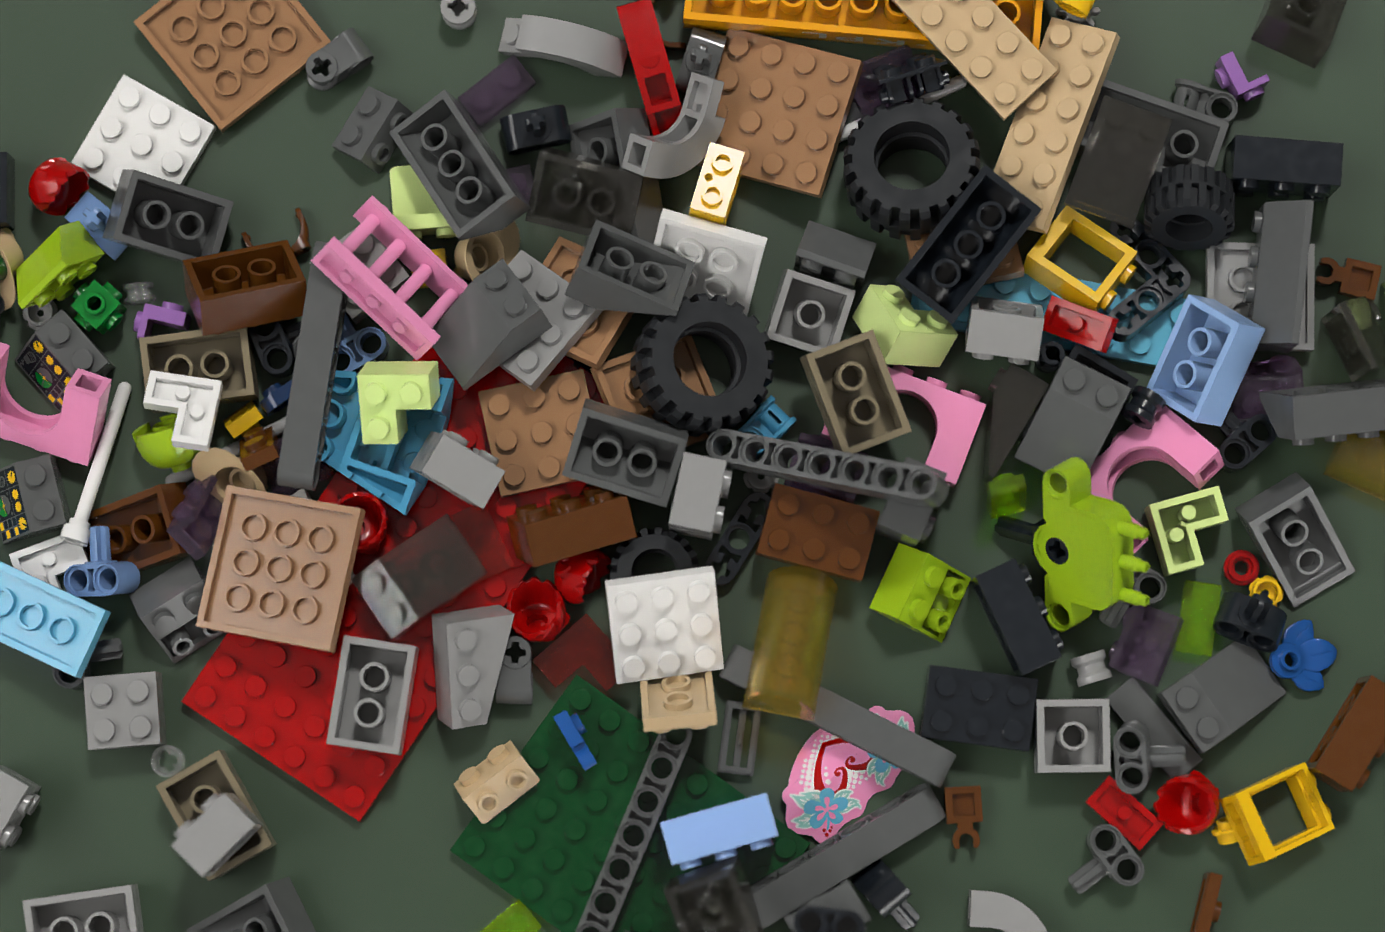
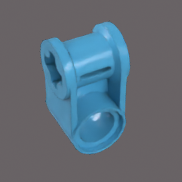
[738,395,797,459]

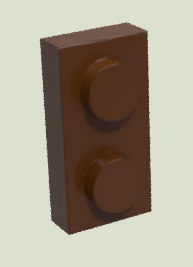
[239,426,279,472]

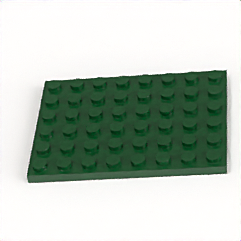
[450,674,810,932]

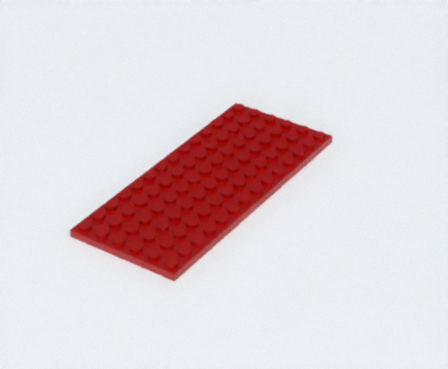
[181,316,604,822]

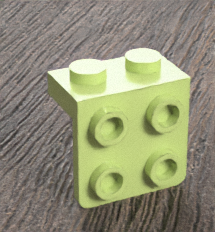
[390,165,456,240]

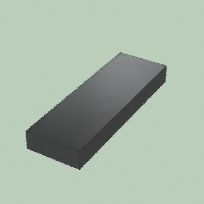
[1105,676,1202,779]

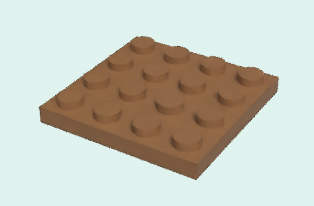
[133,0,331,133]
[697,30,864,198]
[195,485,365,653]

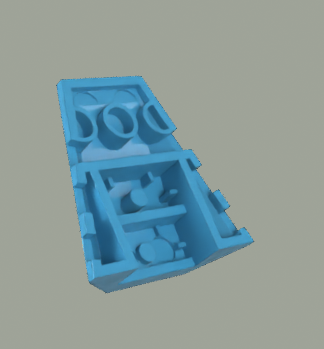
[322,370,454,515]

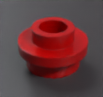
[1223,550,1260,586]

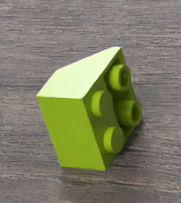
[16,220,105,309]
[869,543,971,643]

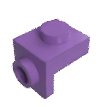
[1214,51,1270,102]
[133,301,192,340]

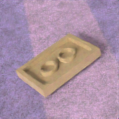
[640,671,717,733]

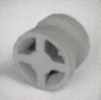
[440,0,477,30]
[1070,649,1113,687]

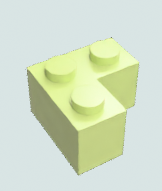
[852,284,958,367]
[357,361,440,444]
[1144,485,1229,577]

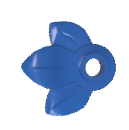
[1269,620,1337,692]

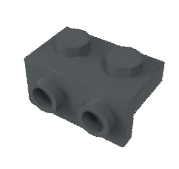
[332,86,413,174]

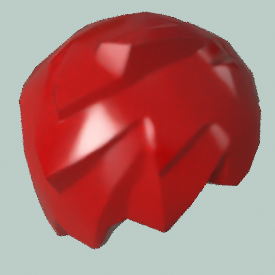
[28,157,90,216]
[335,492,389,554]
[554,549,611,604]
[506,577,571,642]
[1153,770,1220,835]

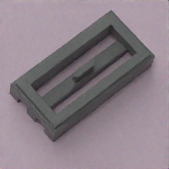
[717,700,762,776]

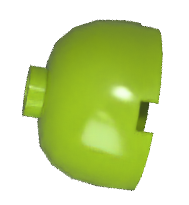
[132,413,199,473]

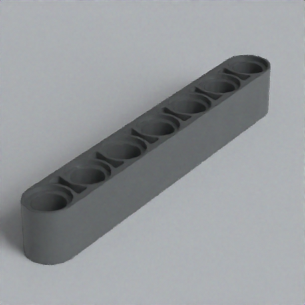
[277,241,354,491]
[706,429,948,508]
[718,644,957,788]
[576,728,692,932]
[715,783,946,932]

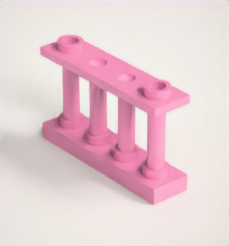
[311,195,468,360]

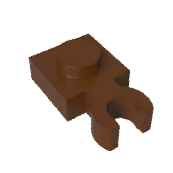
[1315,257,1382,302]
[944,785,983,849]

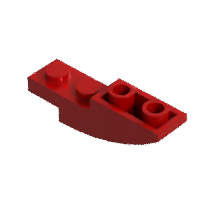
[616,0,682,136]

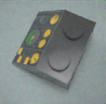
[14,309,115,413]
[0,454,71,544]

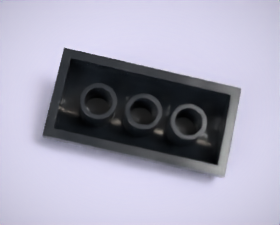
[895,165,1042,324]

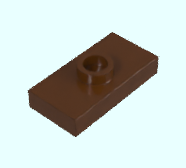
[1190,872,1223,932]

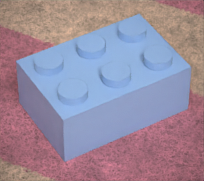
[1147,294,1265,426]
[660,793,778,870]

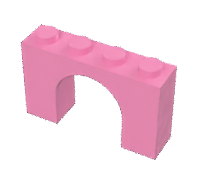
[0,342,112,466]
[820,365,986,488]
[1090,405,1225,554]

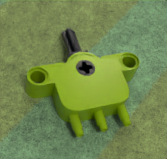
[994,457,1150,632]

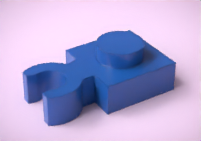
[553,710,598,771]

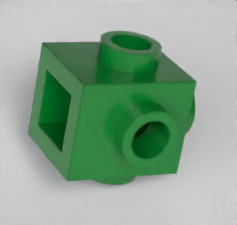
[70,279,127,335]

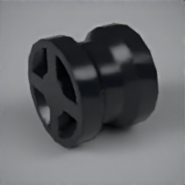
[1121,385,1166,429]

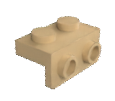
[454,740,539,824]

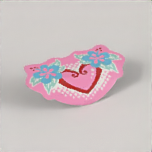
[782,706,915,843]

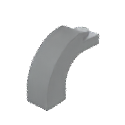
[498,15,628,77]
[621,72,726,179]
[967,889,1047,932]

